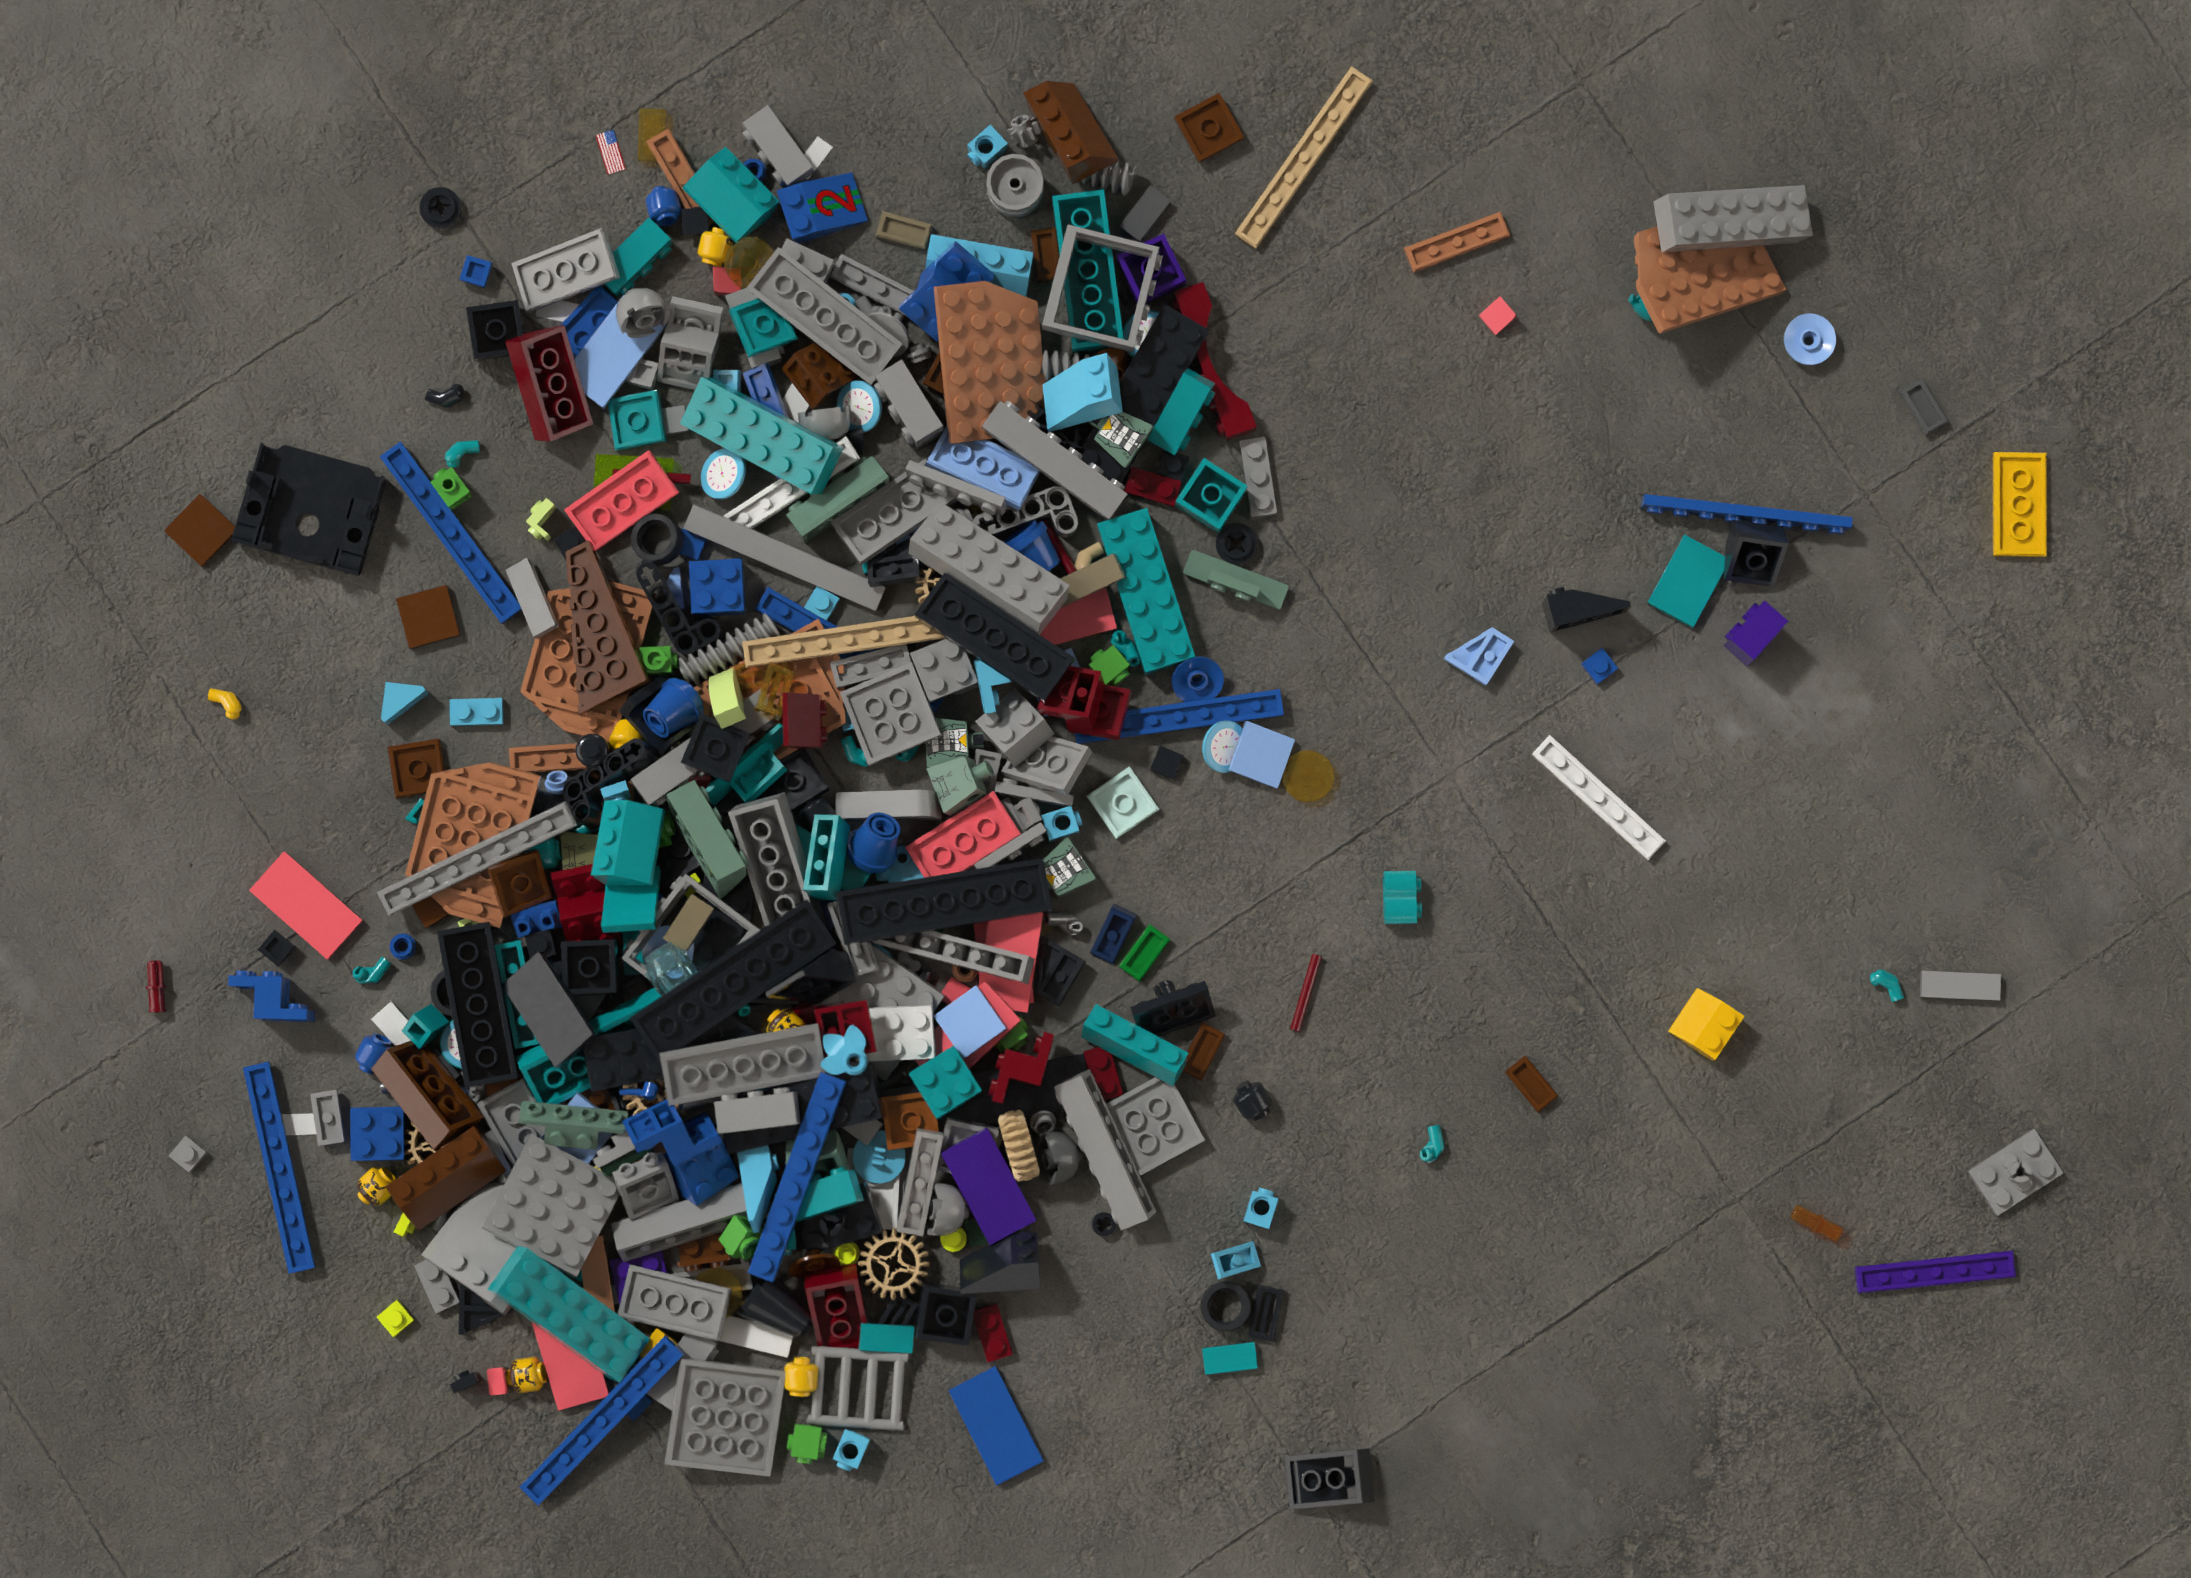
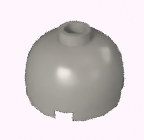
[616,288,670,338]
[798,406,850,443]
[925,1183,969,1236]

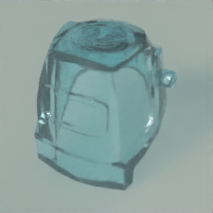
[644,942,698,996]

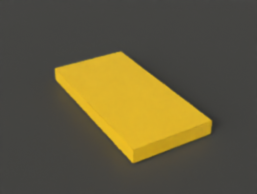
[1993,452,2047,557]

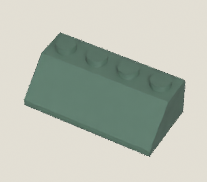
[786,456,890,544]
[666,780,748,899]

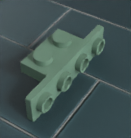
[1183,550,1289,610]
[519,1101,628,1150]

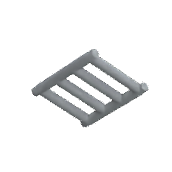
[807,1346,909,1431]

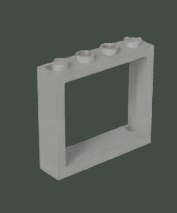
[1042,225,1163,352]
[621,874,760,993]

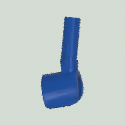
[619,1082,658,1100]

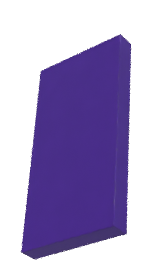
[940,1127,1037,1245]

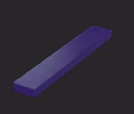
[1854,1251,2016,1293]

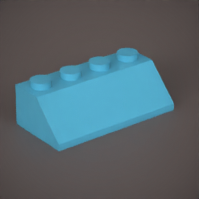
[925,234,1034,297]

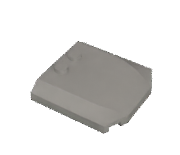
[421,1183,516,1315]

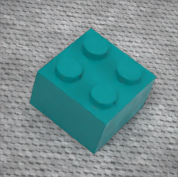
[1175,458,1248,533]
[908,1045,982,1120]

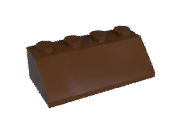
[1023,81,1119,184]
[371,1041,484,1150]
[385,1126,507,1231]

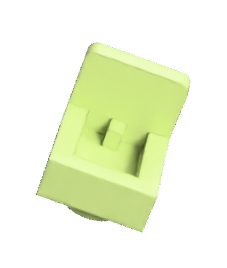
[526,498,557,541]

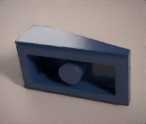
[1090,904,1137,964]

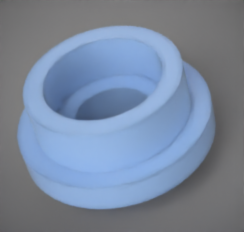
[545,771,570,794]

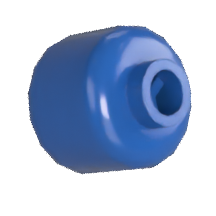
[645,186,682,227]
[355,1033,392,1074]

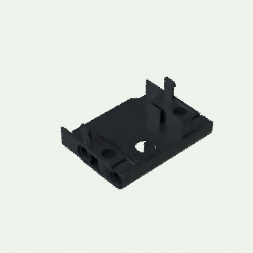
[231,443,387,576]

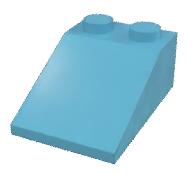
[1042,353,1123,432]

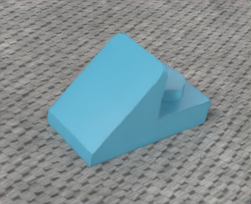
[974,660,1012,714]
[1211,1241,1261,1279]

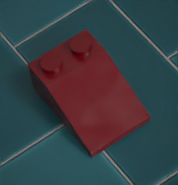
[782,692,828,749]
[804,1263,867,1349]

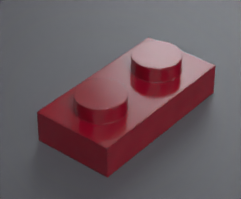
[1124,467,1182,508]
[1083,1047,1123,1100]
[973,1304,1013,1363]

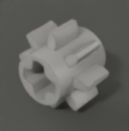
[1007,115,1041,147]

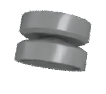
[986,154,1044,217]

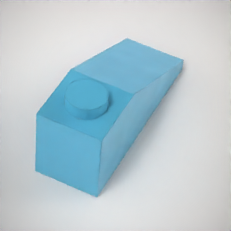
[737,1145,780,1233]

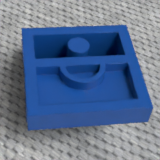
[899,241,994,342]
[228,971,315,1022]
[622,1099,722,1166]

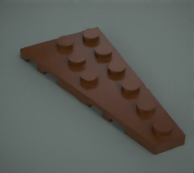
[565,540,650,716]

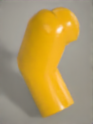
[208,688,242,719]

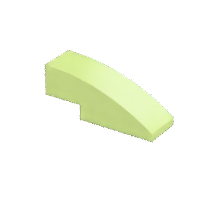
[709,667,746,729]

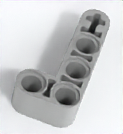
[973,486,1078,538]
[836,790,942,820]

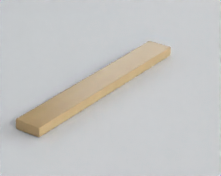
[1235,66,1373,250]
[742,616,946,668]

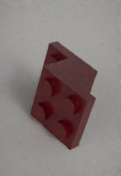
[1038,666,1132,740]
[551,864,623,946]
[793,999,877,1059]
[989,1032,1054,1105]

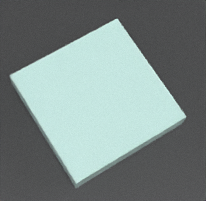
[1086,766,1159,839]

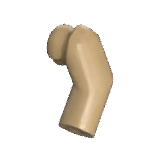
[1075,542,1104,571]

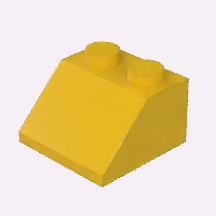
[1668,988,1744,1061]

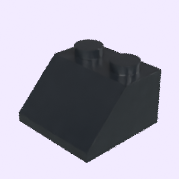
[1724,520,1789,587]

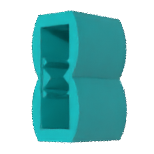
[1383,871,1422,924]

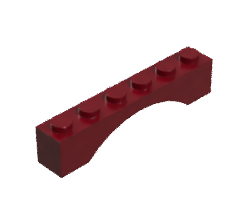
[1171,282,1257,442]

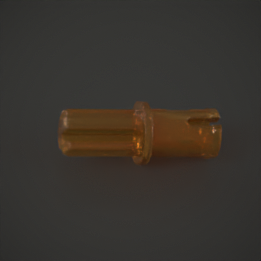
[1790,1205,1843,1243]

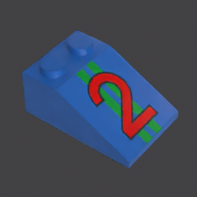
[776,172,868,244]

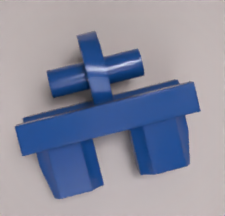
[511,900,562,938]

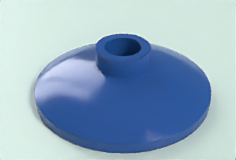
[1172,657,1224,702]

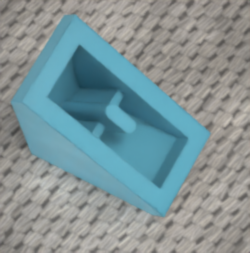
[381,682,429,725]

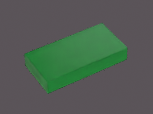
[1118,924,1171,982]

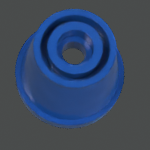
[1004,520,1060,571]
[643,678,704,738]
[846,812,900,873]

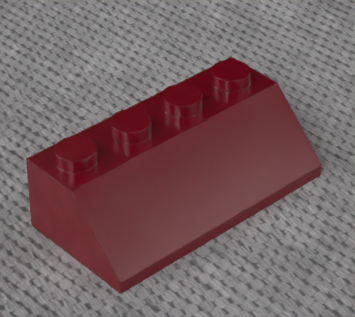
[505,325,593,442]

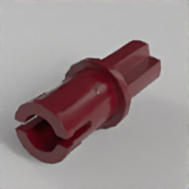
[145,960,167,1013]

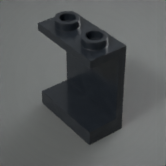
[619,674,696,757]

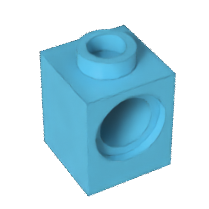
[967,124,1008,169]
[1041,806,1083,842]
[1243,1187,1278,1229]
[833,1428,871,1472]

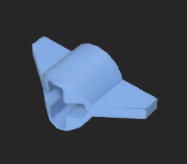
[663,567,684,609]

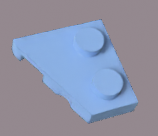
[1443,627,1514,686]

